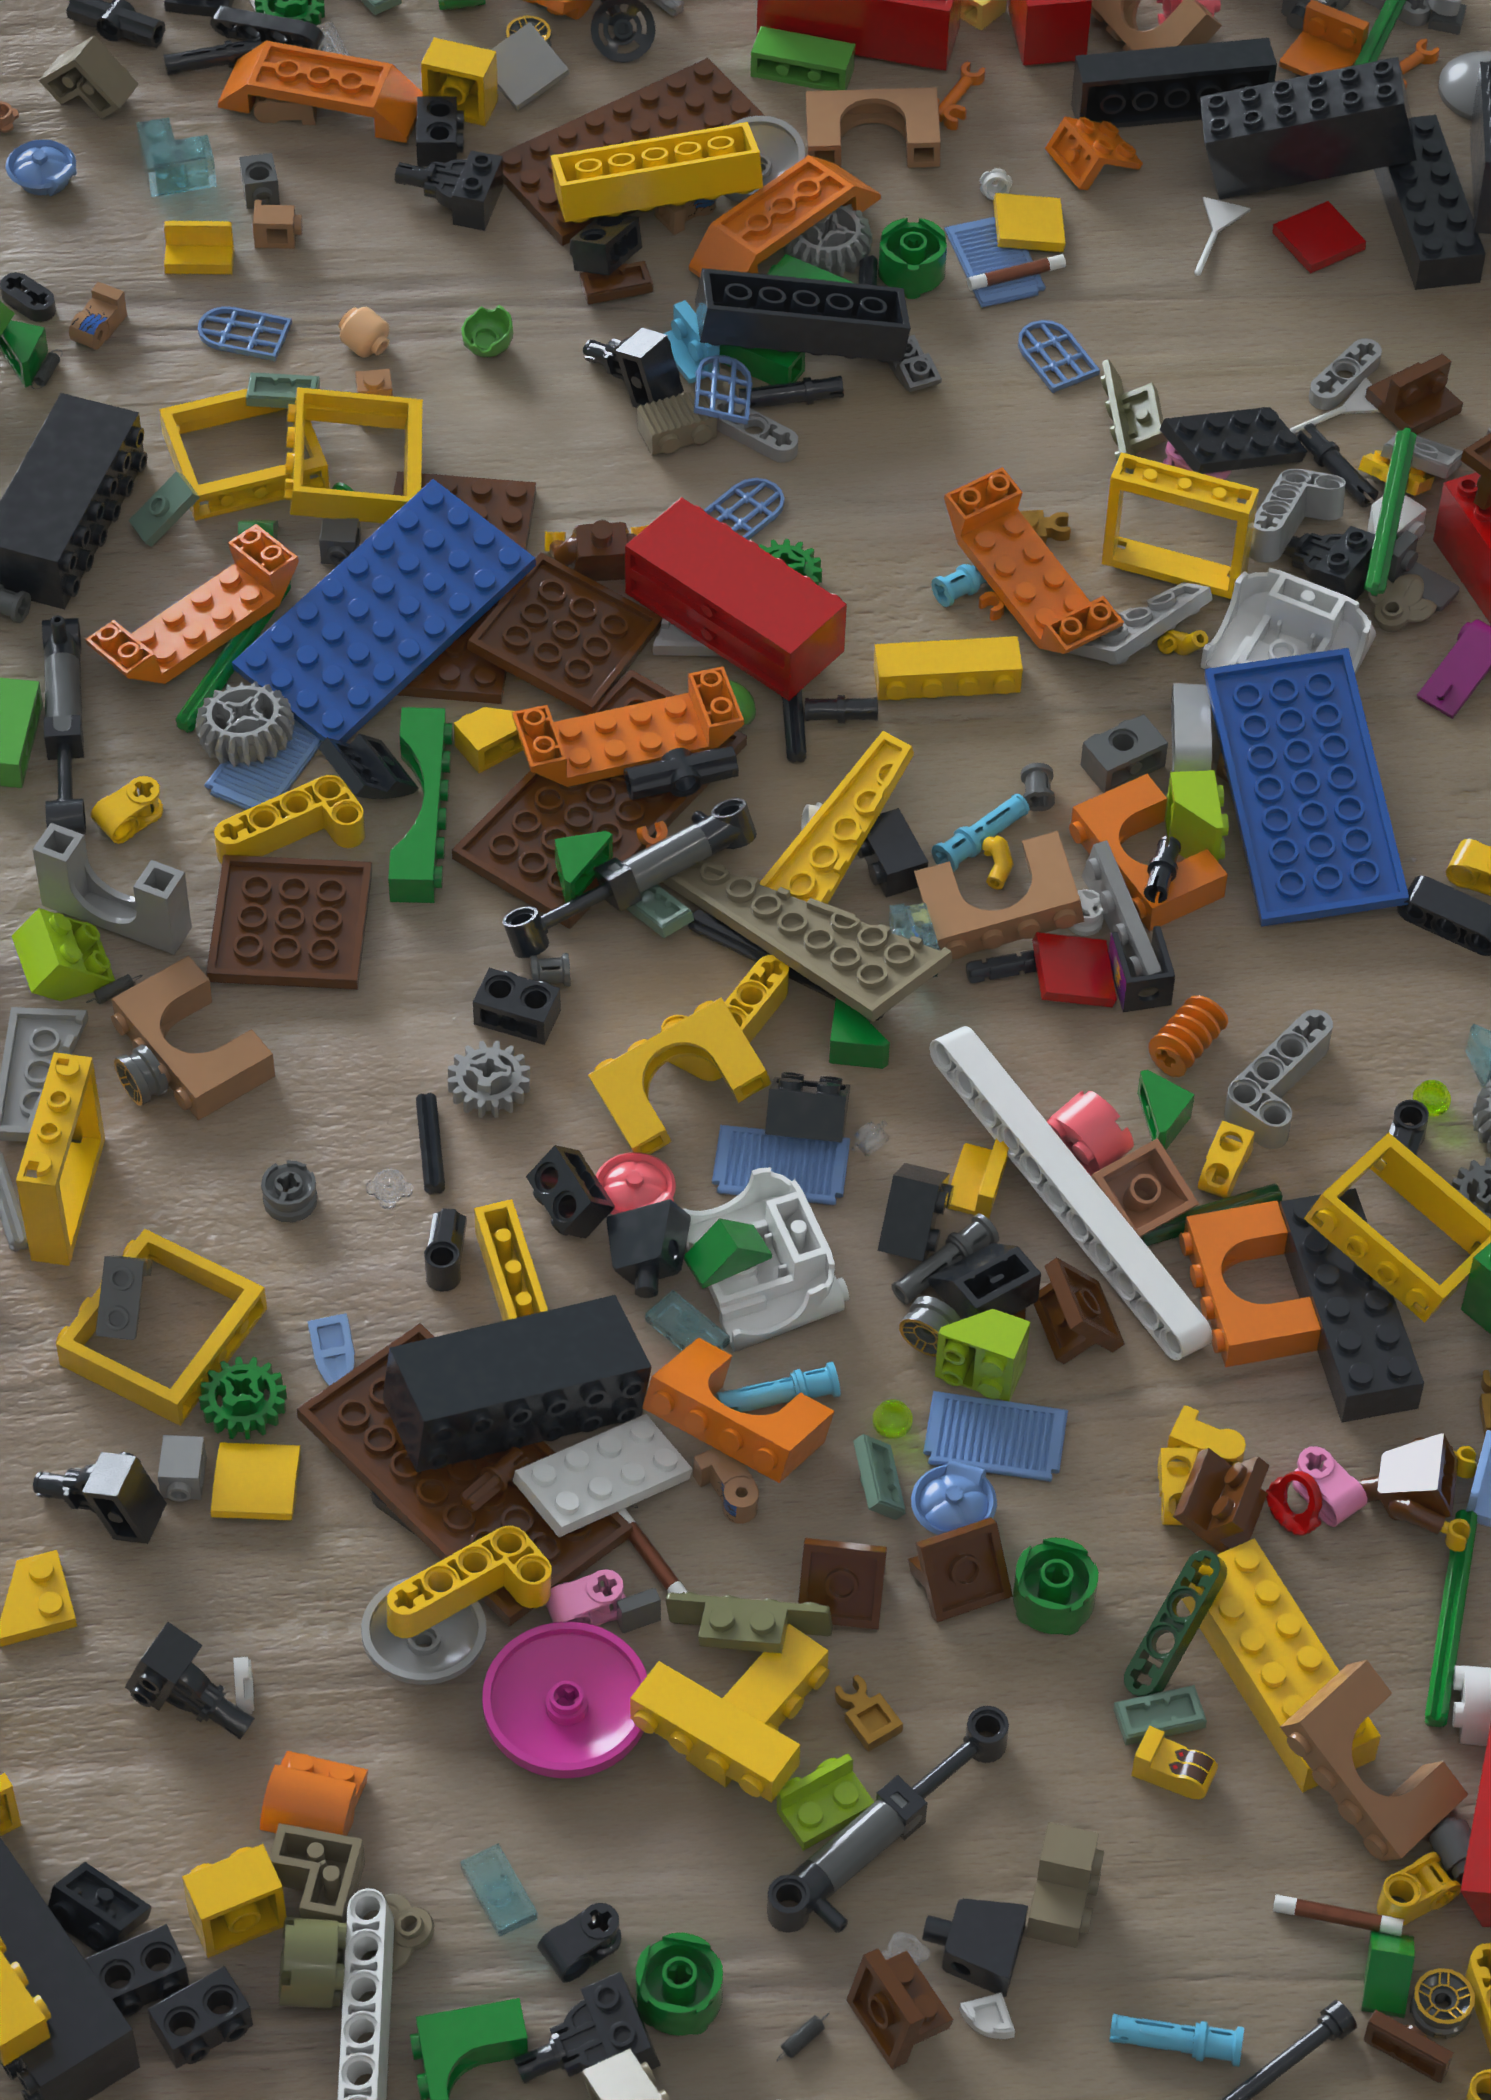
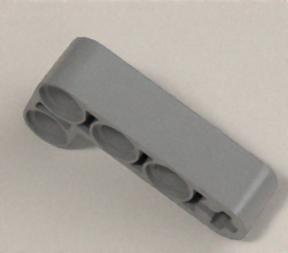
[1250,468,1346,563]
[1171,683,1212,772]
[1224,1009,1333,1149]

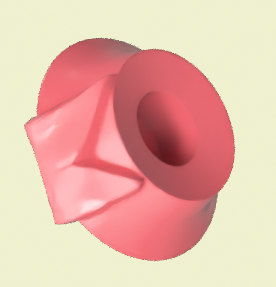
[596,1152,676,1215]

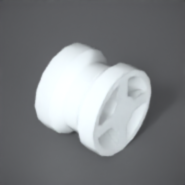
[1069,889,1104,936]

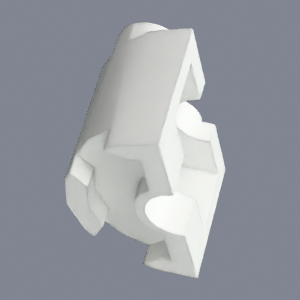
[1452,1665,1491,1746]

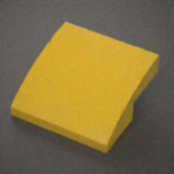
[211,1442,301,1521]

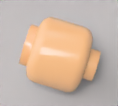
[339,307,390,358]

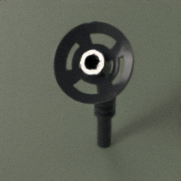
[591,0,656,62]

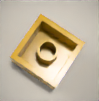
[421,37,498,126]
[182,1844,287,1958]

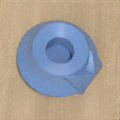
[6,140,77,196]
[911,1460,997,1535]

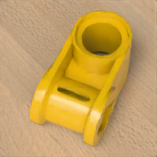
[91,776,163,844]
[1445,839,1491,896]
[1377,1852,1461,1926]

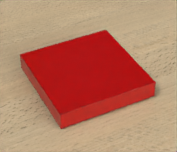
[1272,201,1367,274]
[1032,932,1117,1008]

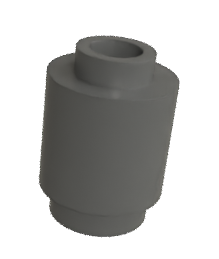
[1429,1817,1471,1884]

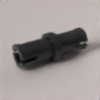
[805,695,878,723]
[1144,836,1181,903]

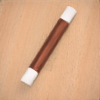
[967,254,1066,291]
[617,1508,688,1593]
[1273,1894,1404,1936]

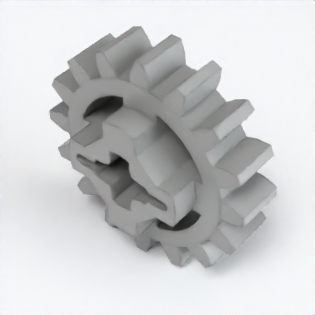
[447,1041,530,1118]

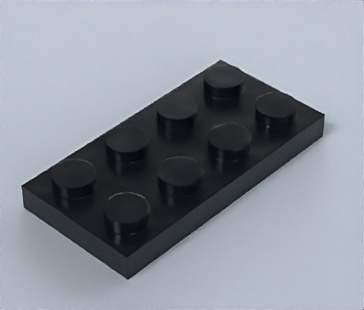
[1159,407,1308,474]

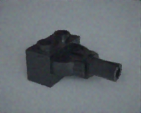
[395,150,504,231]
[583,328,684,408]
[1283,526,1375,601]
[33,1452,167,1544]
[124,1622,255,1740]
[514,1971,661,2084]

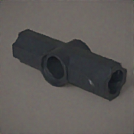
[66,0,165,48]
[624,745,739,800]

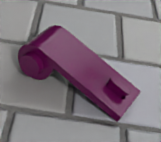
[1417,619,1491,719]

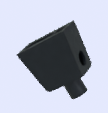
[606,1199,691,1298]
[922,1898,1028,1997]

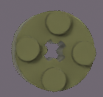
[278,1917,347,2009]

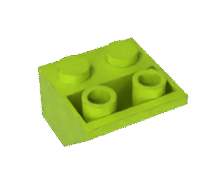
[1165,770,1229,862]
[12,908,115,1001]
[935,1309,1030,1402]

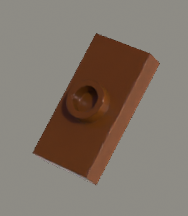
[579,261,653,305]
[1363,2009,1454,2083]

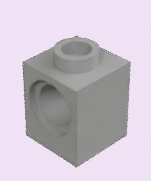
[158,1435,207,1502]

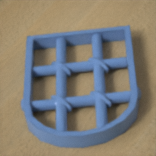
[198,306,292,361]
[1018,320,1100,393]
[693,355,752,425]
[704,478,784,540]

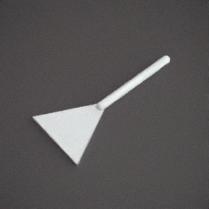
[1195,197,1251,276]
[1290,377,1381,434]

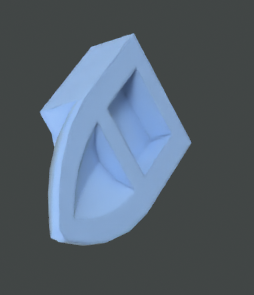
[307,1313,355,1386]

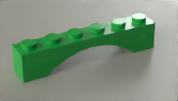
[388,707,453,903]

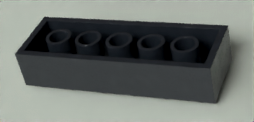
[1071,38,1277,128]
[1374,115,1486,290]
[695,268,911,362]
[1279,1188,1424,1423]

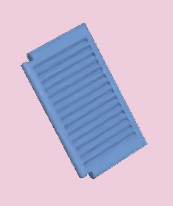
[944,217,1046,308]
[205,718,323,810]
[712,1125,850,1205]
[923,1391,1068,1482]

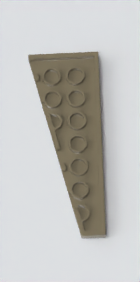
[664,859,952,1022]

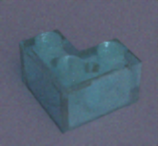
[136,118,217,197]

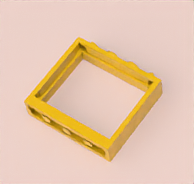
[284,387,423,523]
[159,388,330,521]
[1101,452,1259,599]
[16,1052,105,1266]
[1304,1132,1491,1323]
[56,1228,267,1426]

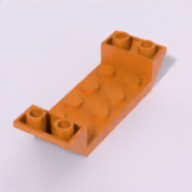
[218,41,423,143]
[689,155,881,278]
[944,467,1124,654]
[85,524,299,684]
[512,666,744,787]

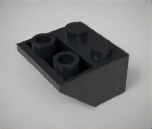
[765,1072,850,1142]
[928,1243,1041,1320]

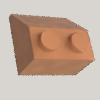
[1091,1138,1199,1237]

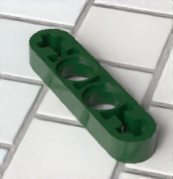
[1124,1550,1227,1697]

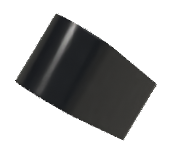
[1397,876,1491,956]

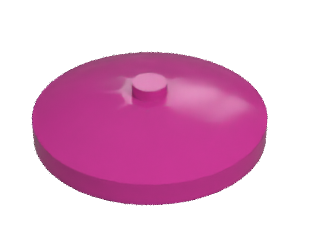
[482,1622,647,1778]

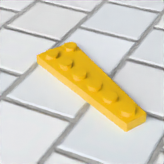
[760,731,914,904]

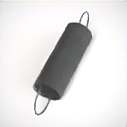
[32,350,63,389]
[86,974,143,1004]
[777,2013,829,2061]

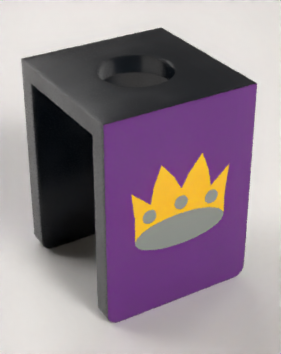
[1109,926,1175,1012]

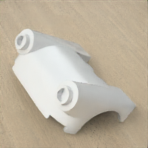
[1200,568,1376,675]
[683,1167,849,1352]

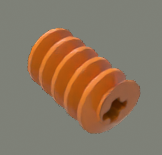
[1149,995,1228,1078]

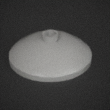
[1438,51,1491,121]
[724,116,806,202]
[361,1577,487,1685]

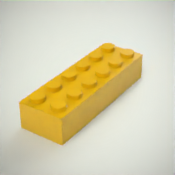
[551,122,763,223]
[1182,1538,1381,1793]

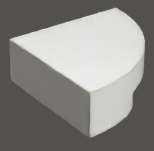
[233,1657,254,1714]
[959,1993,1015,2039]

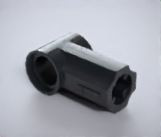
[1381,1099,1429,1164]
[424,1208,467,1292]

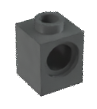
[239,153,280,209]
[319,518,361,566]

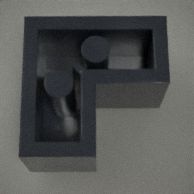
[877,1163,954,1261]

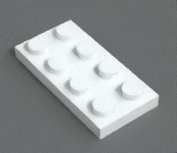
[513,1414,693,1537]

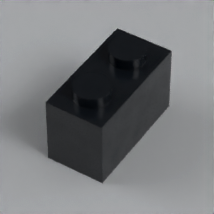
[857,808,928,898]

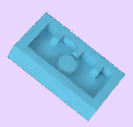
[663,300,720,383]

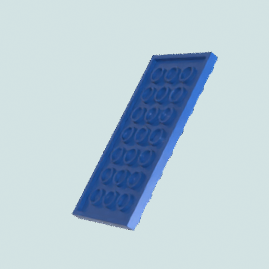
[232,479,536,743]
[1205,648,1409,927]

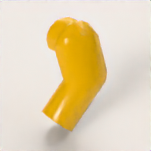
[1157,630,1208,655]
[982,835,1014,890]

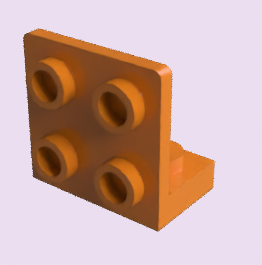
[1279,0,1370,76]
[1045,117,1143,191]

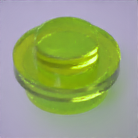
[1412,1080,1451,1117]
[872,1399,913,1438]

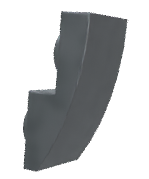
[887,335,942,392]

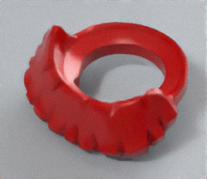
[1266,1471,1322,1536]

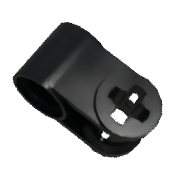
[537,1903,621,1983]

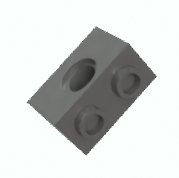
[1081,714,1168,793]

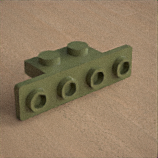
[1100,359,1168,474]
[665,1592,833,1653]

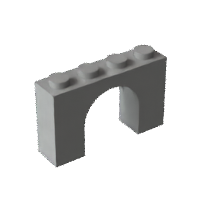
[33,823,192,955]

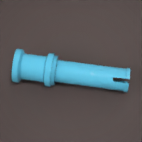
[931,564,987,607]
[931,794,1030,872]
[717,1362,841,1412]
[1110,2014,1244,2067]

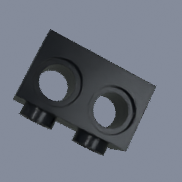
[416,96,464,167]
[570,214,642,276]
[473,968,561,1045]
[526,1145,615,1239]
[85,1924,190,2017]
[148,1966,253,2069]

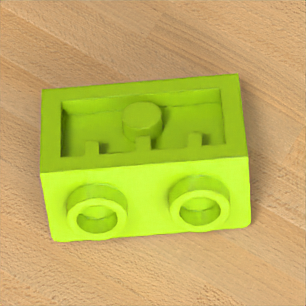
[776,1754,874,1851]

